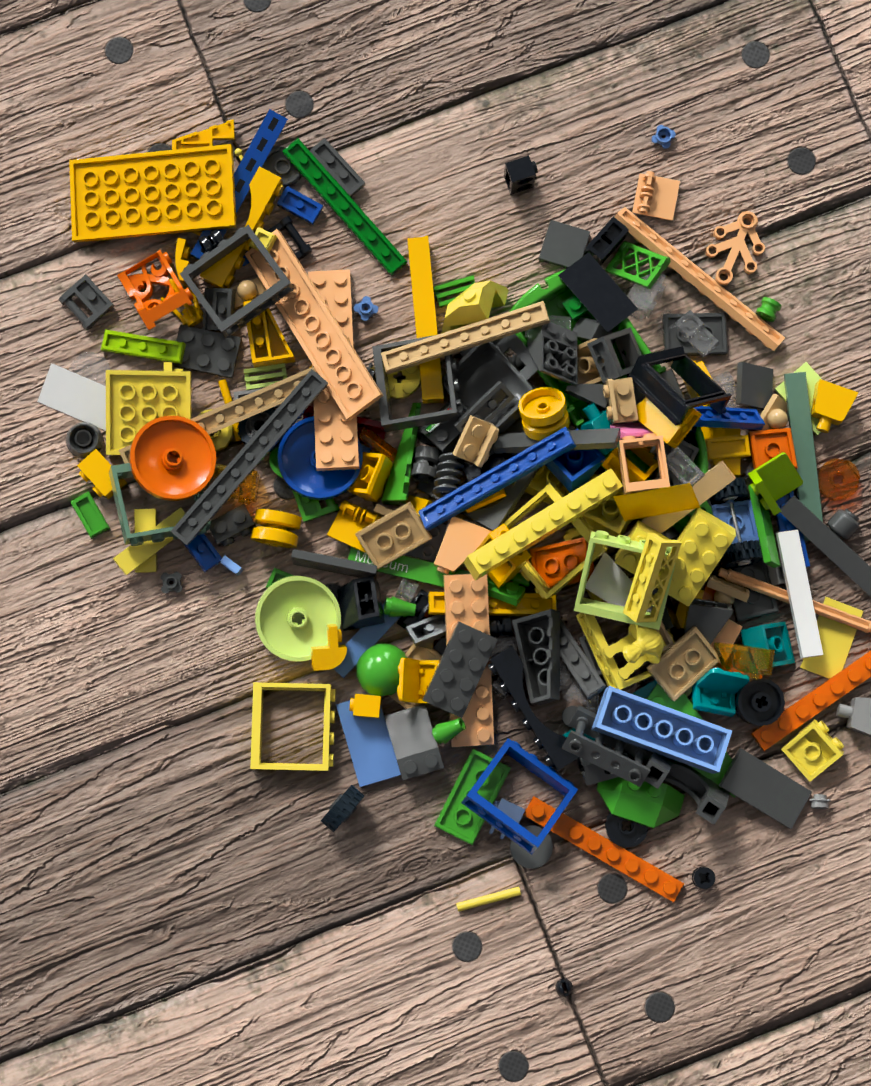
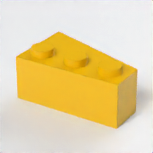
[243,301,296,368]

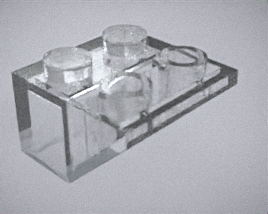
[627,270,667,322]

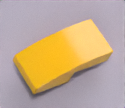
[175,238,190,286]

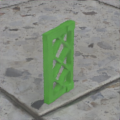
[605,241,671,289]

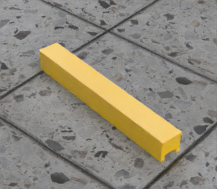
[407,236,444,404]

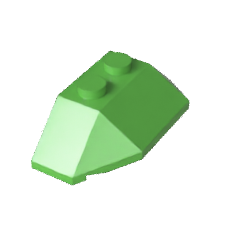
[596,776,685,828]

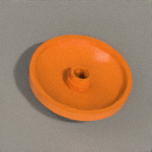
[129,416,216,501]

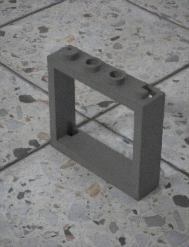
[180,225,294,338]
[372,335,463,432]

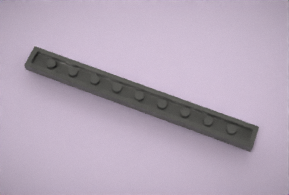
[170,369,328,546]

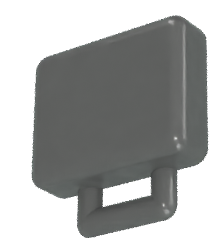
[442,334,539,434]

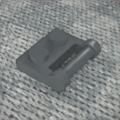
[59,274,114,331]

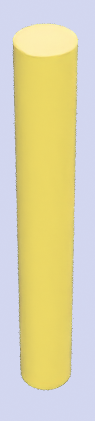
[456,887,521,912]

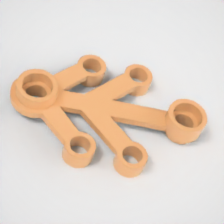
[705,211,765,286]

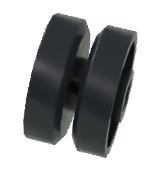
[735,678,785,726]

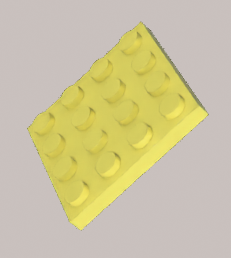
[106,370,192,455]

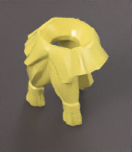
[603,624,664,680]

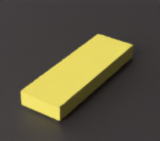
[134,509,157,573]

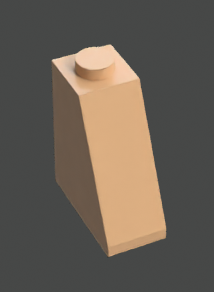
[434,517,492,575]

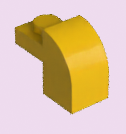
[311,624,347,671]

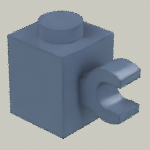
[489,798,525,839]

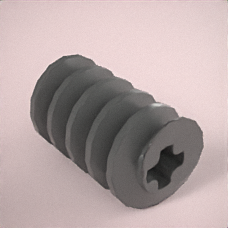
[433,452,465,498]

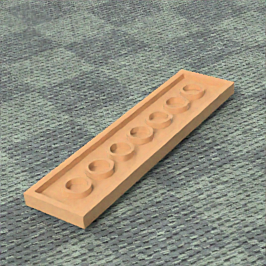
[443,574,494,747]

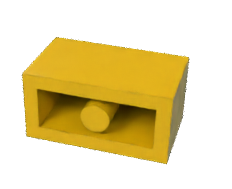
[77,449,127,500]

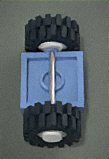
[710,477,763,569]

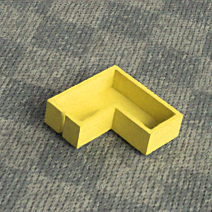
[614,508,736,607]

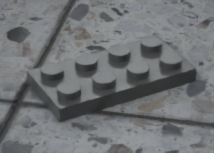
[422,621,498,718]

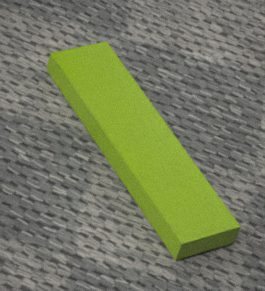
[101,330,186,364]

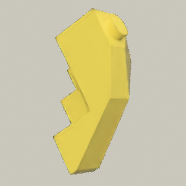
[441,281,508,333]

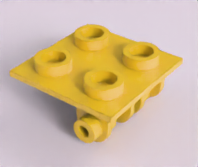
[327,500,382,553]

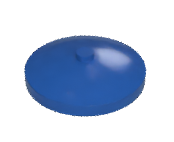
[278,416,363,500]

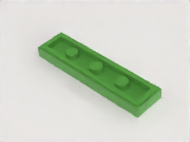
[748,485,780,568]

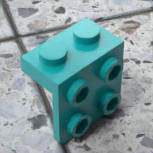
[692,668,750,717]

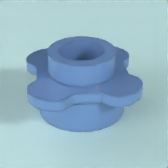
[651,125,676,149]
[353,296,378,321]

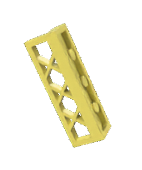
[623,533,682,623]

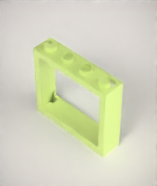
[574,530,677,630]

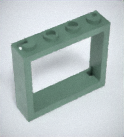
[109,463,211,546]

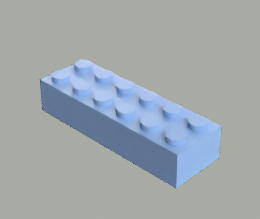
[591,686,732,774]

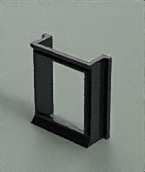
[626,346,732,426]

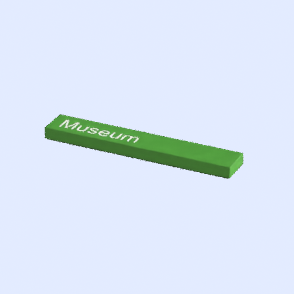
[348,547,471,588]

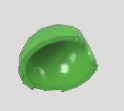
[356,643,407,696]

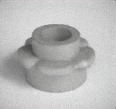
[809,794,831,809]

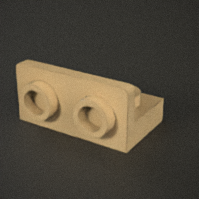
[603,377,638,424]
[452,415,499,468]

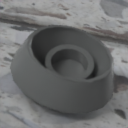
[66,422,103,458]

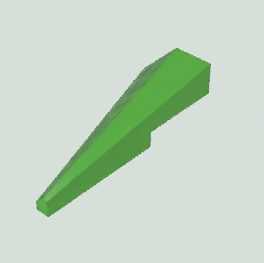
[382,403,421,506]

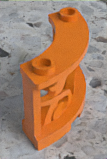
[117,250,194,330]

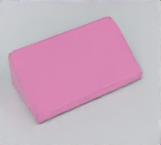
[610,422,653,440]

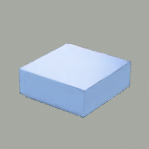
[220,555,243,576]

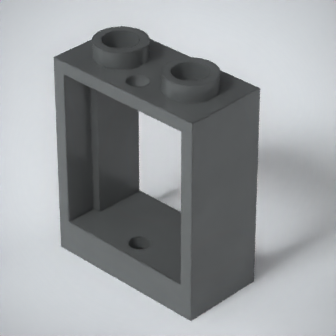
[587,327,642,384]

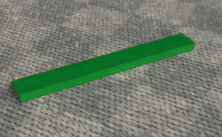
[282,138,407,276]

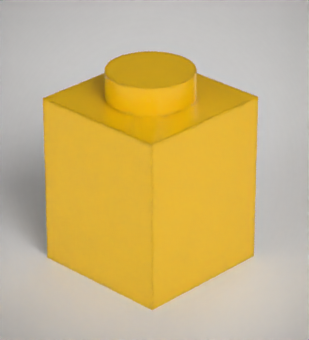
[349,694,381,719]

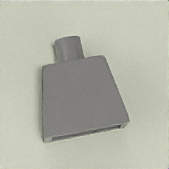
[837,697,871,737]

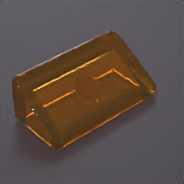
[358,425,397,462]

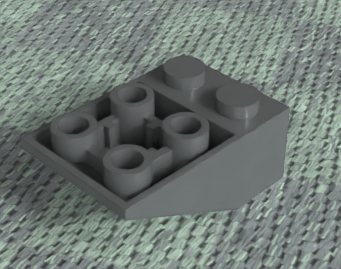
[527,322,578,386]

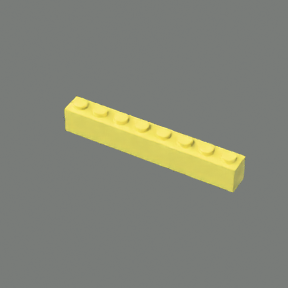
[463,468,623,581]

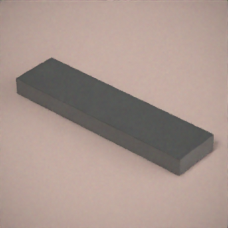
[560,619,607,700]

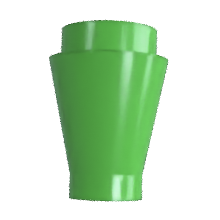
[384,596,416,617]
[432,718,466,744]

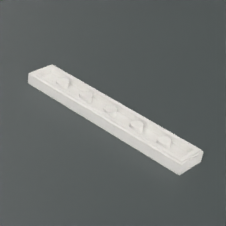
[776,530,823,659]

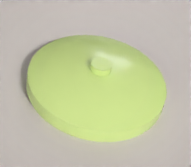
[255,576,341,662]

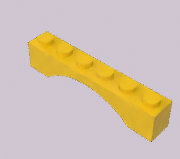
[200,166,284,288]

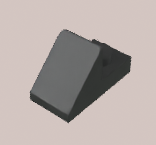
[406,615,446,649]

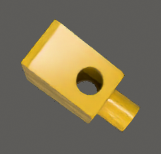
[811,379,858,433]

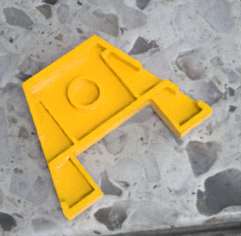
[172,120,235,150]

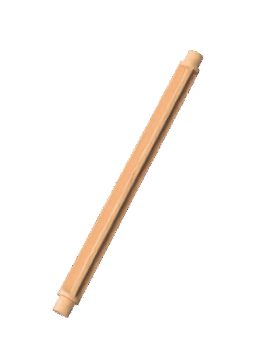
[717,567,871,633]

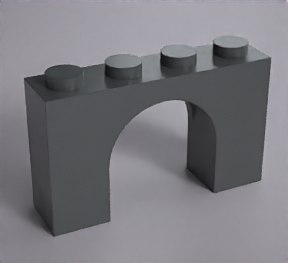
[644,752,730,825]

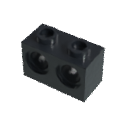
[504,155,538,195]
[584,216,629,266]

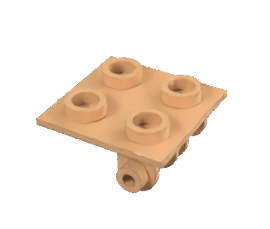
[632,171,680,221]

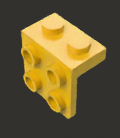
[397,658,439,704]

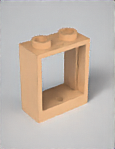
[617,433,670,495]

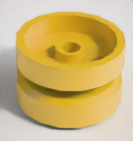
[518,387,570,441]
[251,509,302,548]

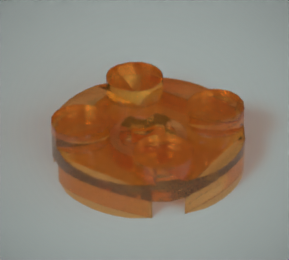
[818,458,860,501]

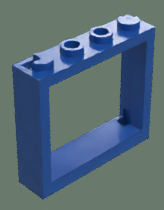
[461,738,578,855]

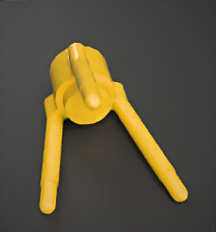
[161,279,203,327]

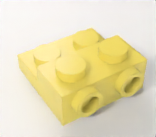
[781,719,844,782]

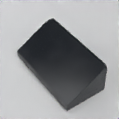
[397,589,434,630]

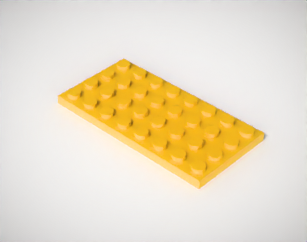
[69,144,236,243]

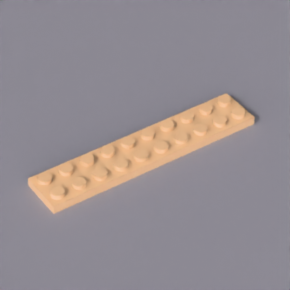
[245,229,383,421]
[308,270,359,471]

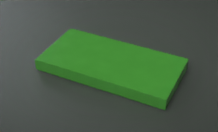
[434,749,511,845]

